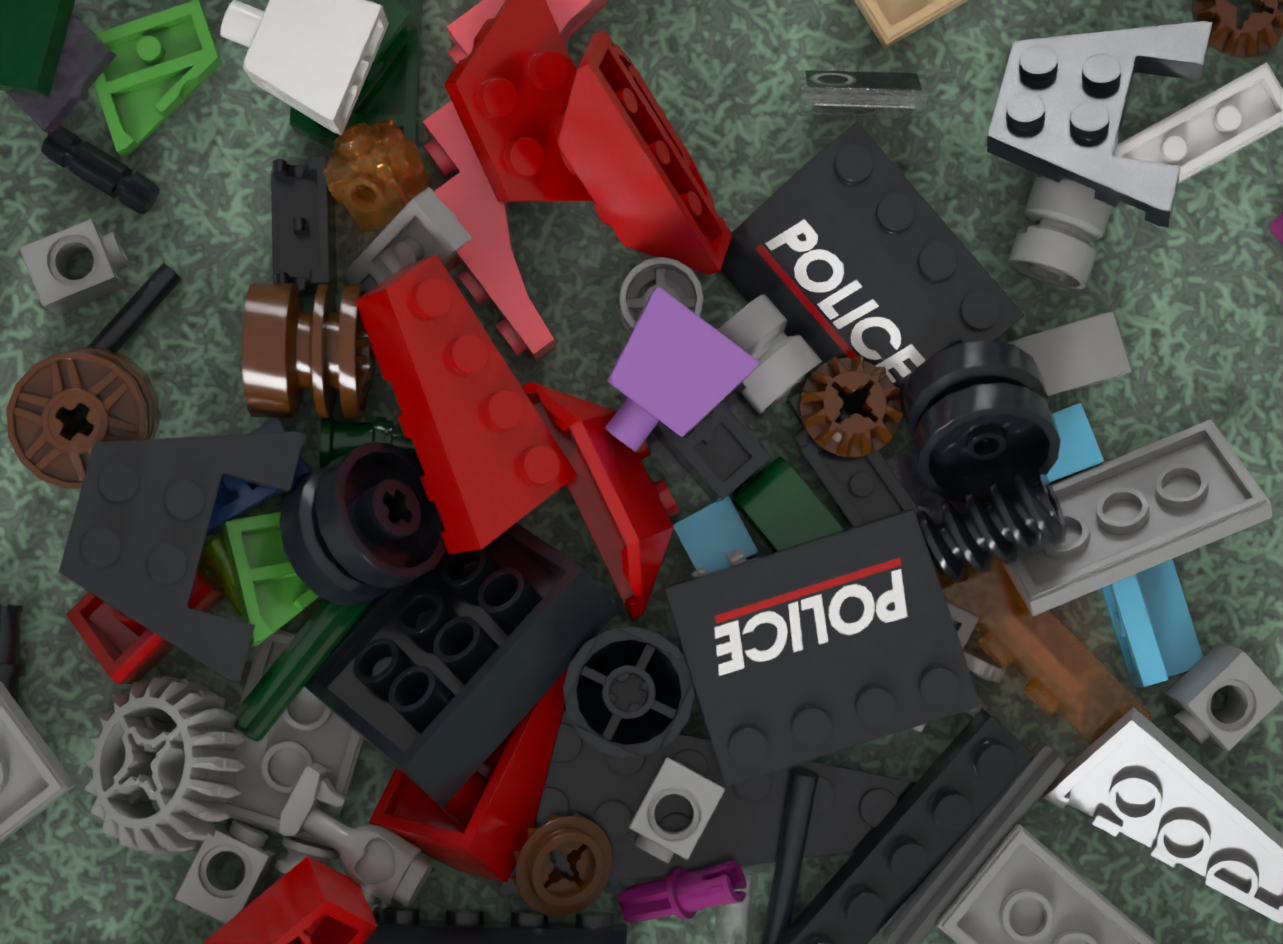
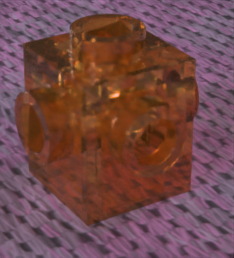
[323,118,430,233]

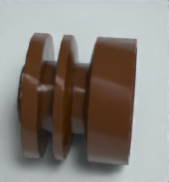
[242,283,376,418]
[6,347,159,489]

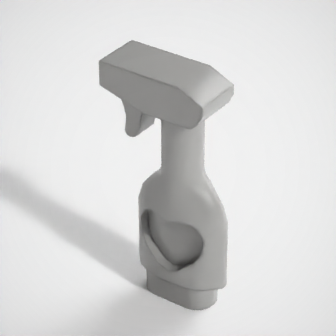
[279,763,433,907]

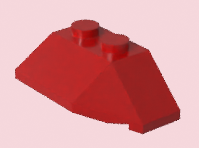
[557,30,732,275]
[521,382,679,621]

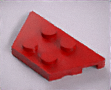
[444,0,593,202]

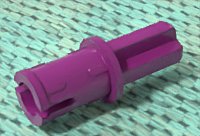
[618,860,747,924]

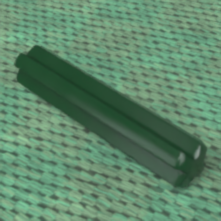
[233,599,373,742]

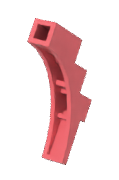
[423,0,607,362]

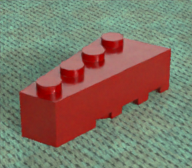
[355,254,577,554]

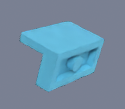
[1101,559,1203,687]

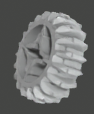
[83,676,247,855]

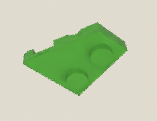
[79,0,222,157]
[221,511,320,647]

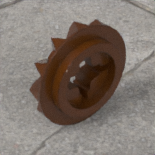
[1192,0,1283,57]
[800,355,903,457]
[511,812,613,916]

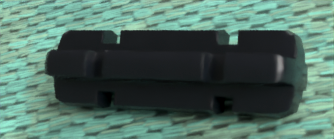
[41,126,160,214]

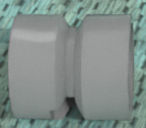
[1007,176,1113,289]
[619,257,704,336]
[718,294,823,415]

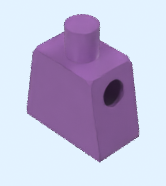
[605,286,760,452]

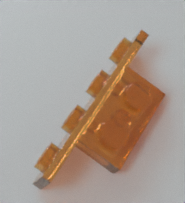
[935,554,1152,745]

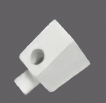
[220,0,389,135]

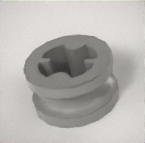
[275,836,339,874]

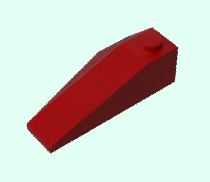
[369,668,568,883]

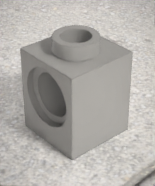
[20,219,130,316]
[1164,642,1283,751]
[629,756,725,863]
[175,820,278,924]

